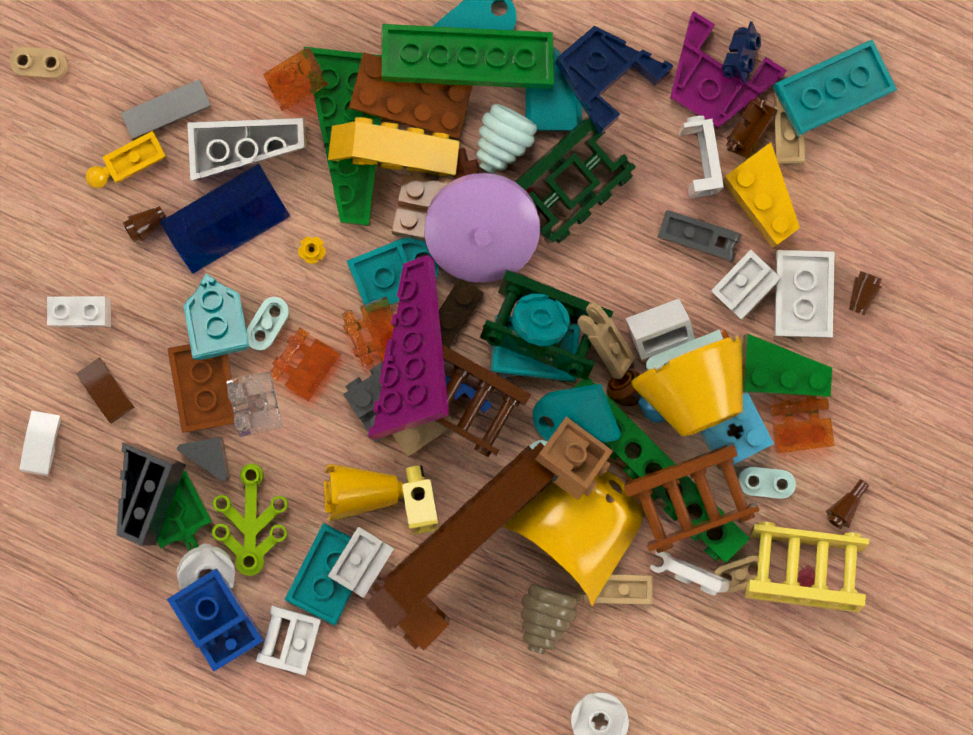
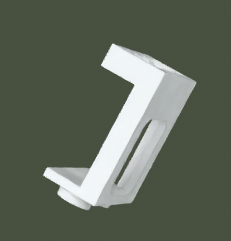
[678,116,724,199]

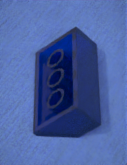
[160,164,291,274]

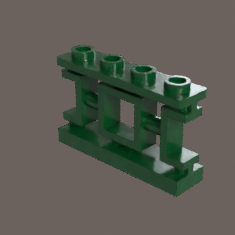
[514,116,636,244]

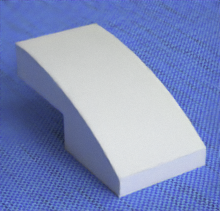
[20,411,61,476]

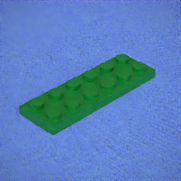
[381,24,554,89]

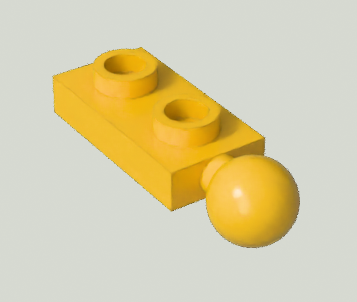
[85,131,167,188]

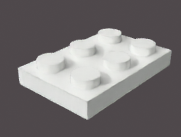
[774,250,835,338]

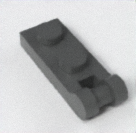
[657,210,742,262]

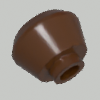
[606,370,641,406]

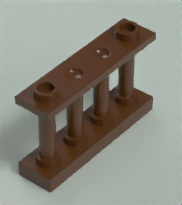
[434,344,531,458]

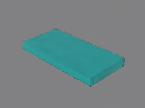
[773,39,897,137]

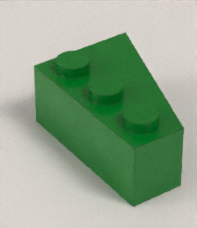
[742,333,832,397]

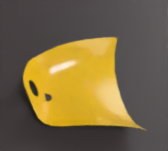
[503,471,643,607]

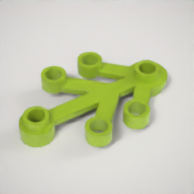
[212,464,288,576]

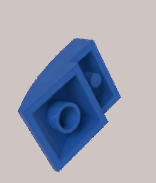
[167,568,265,671]

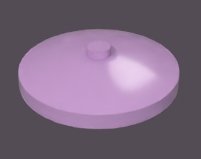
[424,173,540,283]

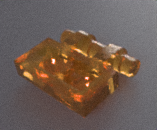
[341,296,394,366]
[268,327,341,402]
[770,397,835,453]

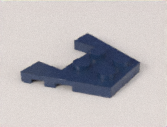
[555,26,674,134]

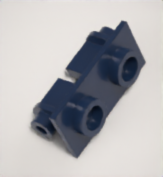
[721,21,761,84]

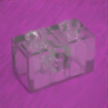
[227,371,283,437]

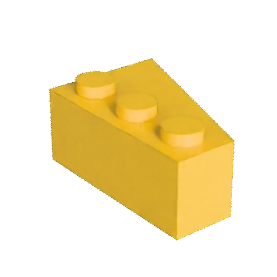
[722,142,800,248]

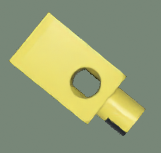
[402,465,440,535]

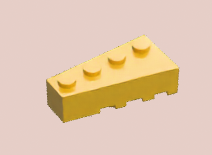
[328,117,459,177]

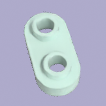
[247,297,289,351]
[738,467,796,499]

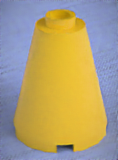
[324,464,403,521]

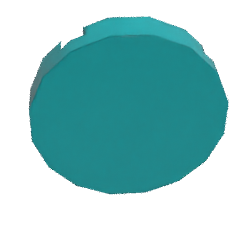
[511,294,570,346]

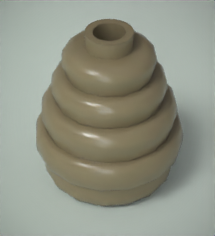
[521,584,578,654]

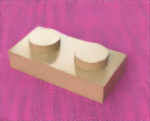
[393,416,455,457]

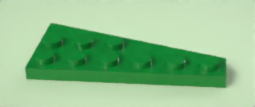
[303,46,382,226]

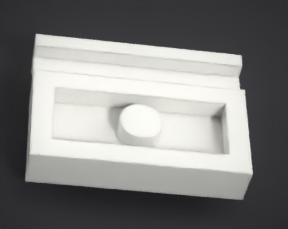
[711,249,782,320]
[328,527,394,598]

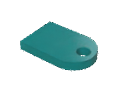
[433,0,517,30]
[347,238,439,314]
[532,384,621,442]

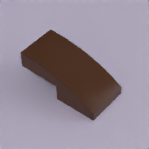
[76,357,135,424]

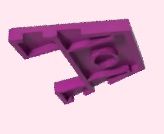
[669,11,787,129]

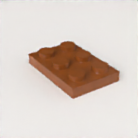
[167,344,240,433]

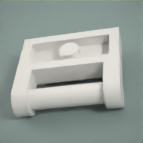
[256,605,321,675]

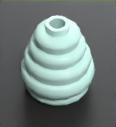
[476,104,537,174]

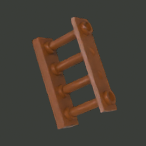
[624,442,759,553]

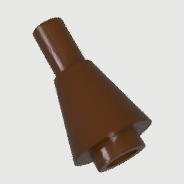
[826,479,869,529]

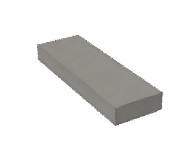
[121,79,212,140]

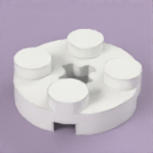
[176,543,235,590]
[571,692,629,735]

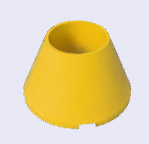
[631,336,743,437]

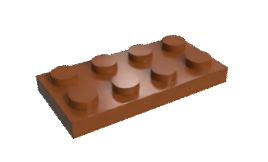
[348,52,473,140]

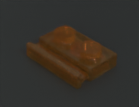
[263,47,328,111]

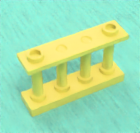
[745,522,869,613]

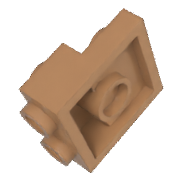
[392,171,454,242]
[535,417,613,500]

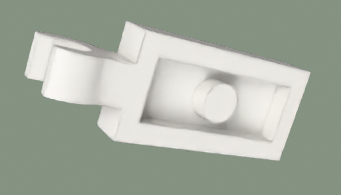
[650,551,731,595]

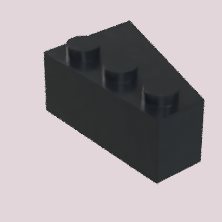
[117,443,186,546]

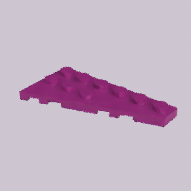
[368,255,449,440]

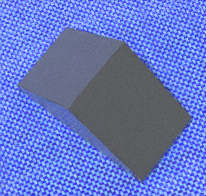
[176,437,230,482]

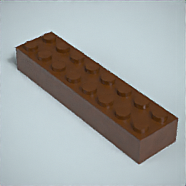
[365,442,556,631]

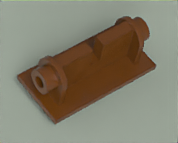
[726,97,778,158]

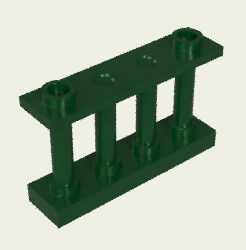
[480,270,614,380]

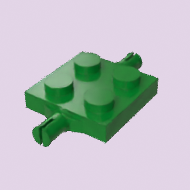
[157,470,213,551]

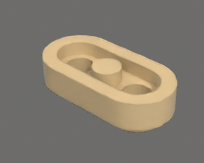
[9,47,68,79]
[713,555,759,594]

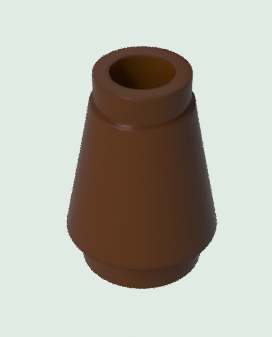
[123,206,168,242]
[849,271,882,315]

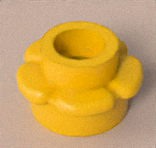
[298,236,326,264]

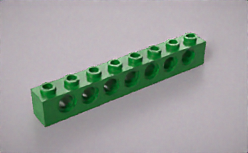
[574,377,750,563]

